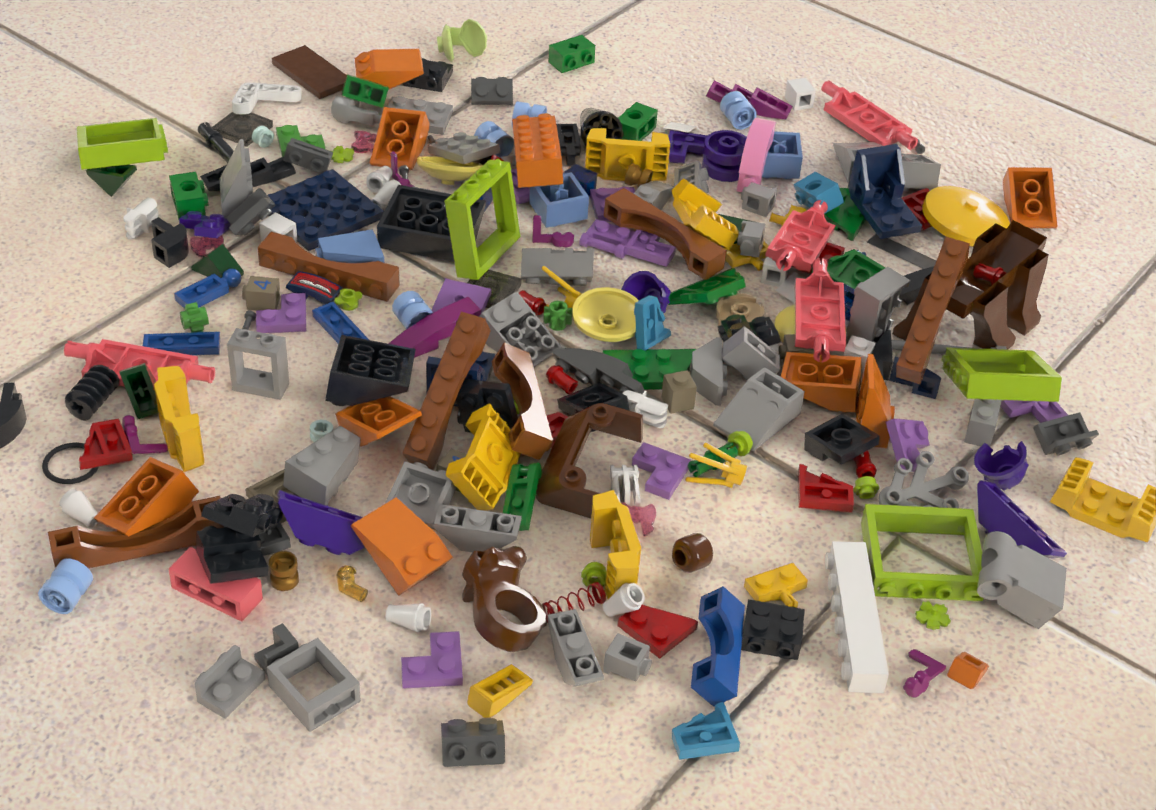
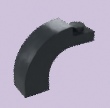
[0,382,27,449]

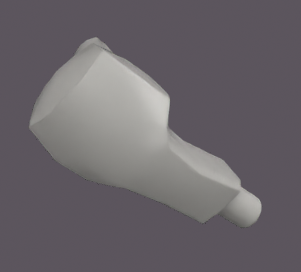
[331,96,382,126]

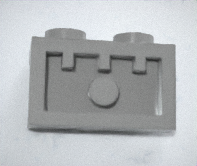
[674,160,709,193]
[195,645,266,719]

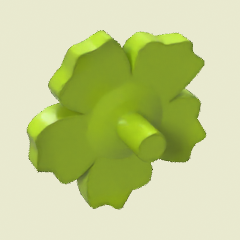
[331,146,354,163]
[915,601,951,630]

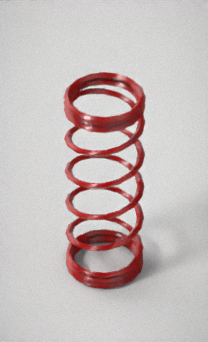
[542,582,606,624]

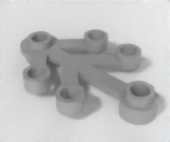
[878,451,969,508]

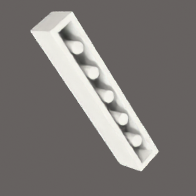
[825,541,889,693]

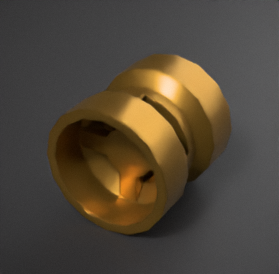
[624,163,653,187]
[269,551,299,591]

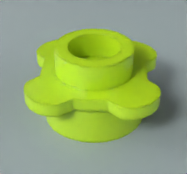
[335,289,363,311]

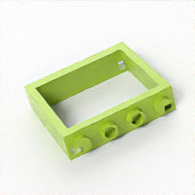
[76,118,168,170]
[445,159,521,280]
[941,347,1062,402]
[861,504,984,601]

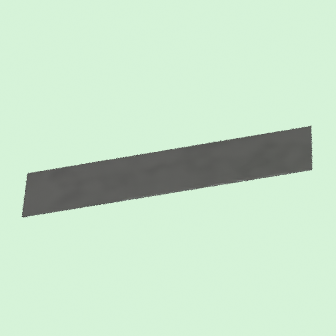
[867,234,937,269]

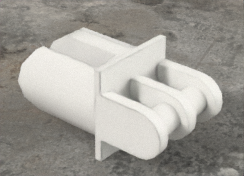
[123,198,159,240]
[623,390,668,428]
[610,465,641,506]

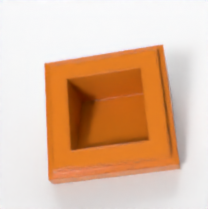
[947,652,989,689]

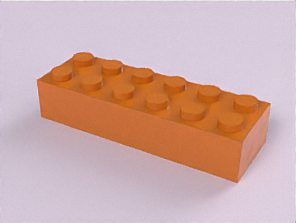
[512,113,563,188]

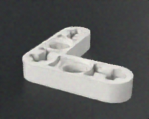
[232,83,302,115]

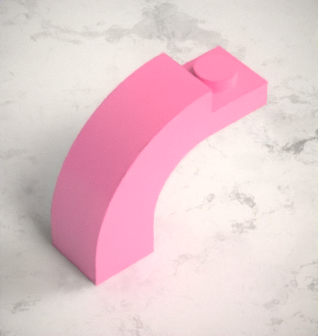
[737,118,776,192]

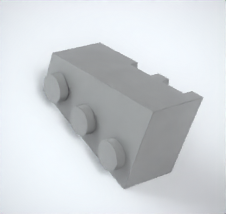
[521,248,594,286]
[846,267,911,345]
[283,426,360,506]

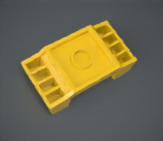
[585,128,670,181]
[671,178,739,251]
[154,366,204,472]
[446,403,521,511]
[1050,457,1156,542]
[590,490,641,599]

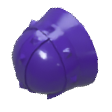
[621,271,671,313]
[974,441,1029,491]

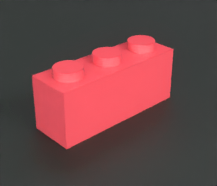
[169,547,263,622]

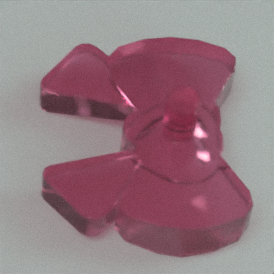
[351,131,377,153]
[190,235,225,257]
[621,502,656,536]

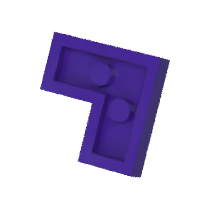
[668,130,708,163]
[179,211,231,238]

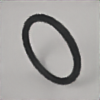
[42,442,100,484]

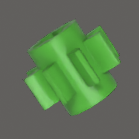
[543,301,572,331]
[180,302,209,332]

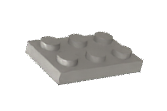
[387,96,453,135]
[428,132,500,164]

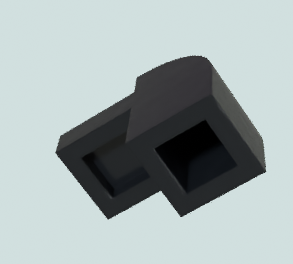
[151,217,189,268]

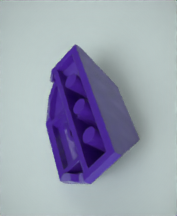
[977,480,1067,558]
[277,490,365,555]

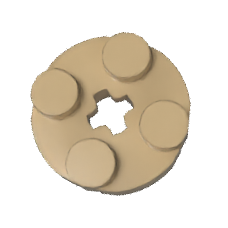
[716,293,764,326]

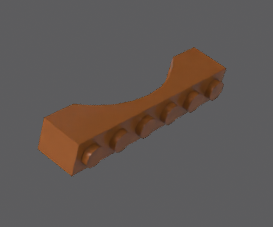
[604,188,727,280]
[258,232,400,302]
[896,237,970,384]
[402,312,491,470]
[491,343,553,460]
[48,496,224,569]

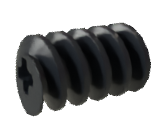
[65,365,120,421]

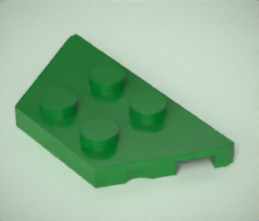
[824,188,866,241]
[811,249,886,297]
[668,268,746,305]
[603,349,696,390]

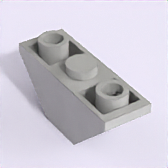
[690,337,728,406]
[434,504,522,553]
[548,609,604,687]

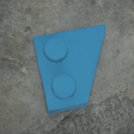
[634,296,671,351]
[672,702,740,760]

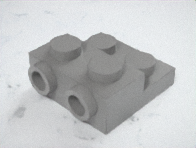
[385,461,457,529]

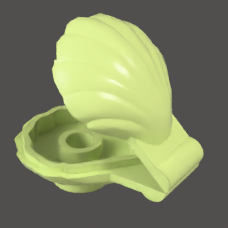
[437,19,488,62]

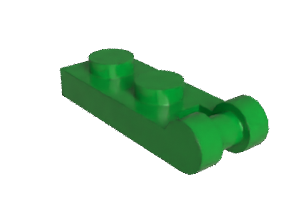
[502,463,542,531]

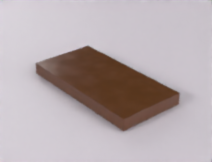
[272,45,346,99]

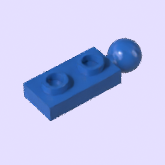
[174,269,242,308]

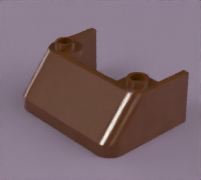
[536,403,643,519]

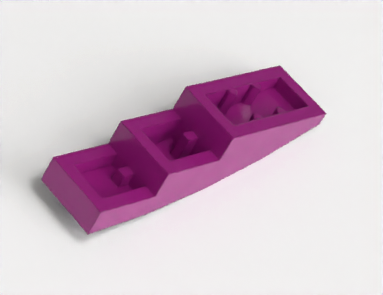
[706,80,793,120]
[388,297,481,358]

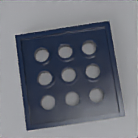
[268,169,384,251]

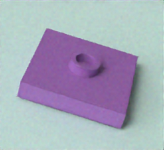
[432,278,491,313]

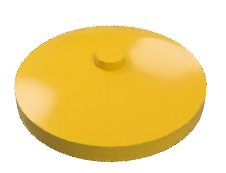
[922,186,1010,247]

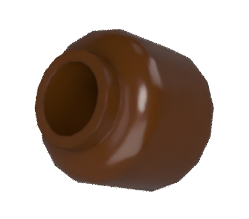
[672,533,713,573]

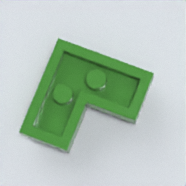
[276,125,325,157]

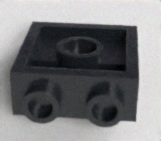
[403,58,453,92]
[717,314,781,346]
[454,379,518,433]
[557,382,629,432]
[804,413,880,465]
[201,494,283,538]
[196,526,268,584]
[741,599,805,660]

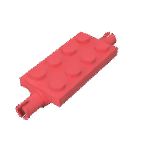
[821,80,918,150]
[765,200,836,272]
[795,258,846,362]
[64,339,215,387]

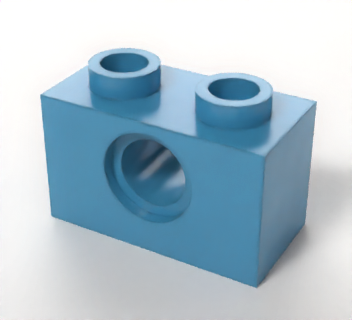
[793,172,844,214]

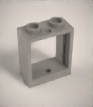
[227,328,289,400]
[267,638,361,732]

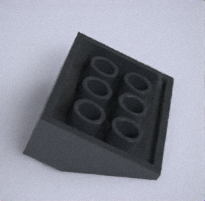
[377,185,486,262]
[325,335,416,406]

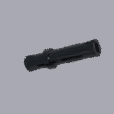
[198,122,234,163]

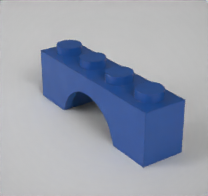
[691,586,745,707]

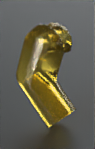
[336,565,368,602]

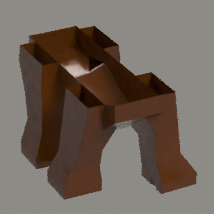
[892,220,1049,350]

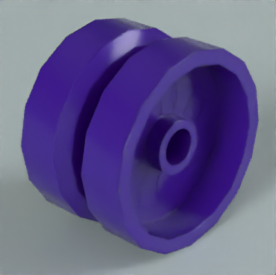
[702,130,747,182]

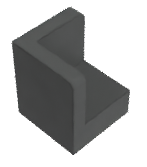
[254,623,299,676]

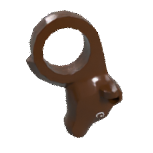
[462,546,547,652]

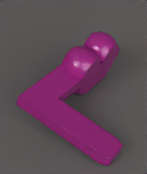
[391,151,415,187]
[532,215,574,248]
[122,415,168,454]
[903,649,946,698]

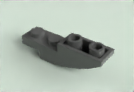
[552,348,647,395]

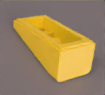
[467,664,533,718]

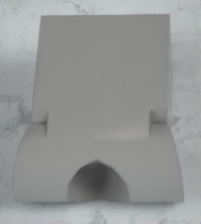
[977,531,1067,629]

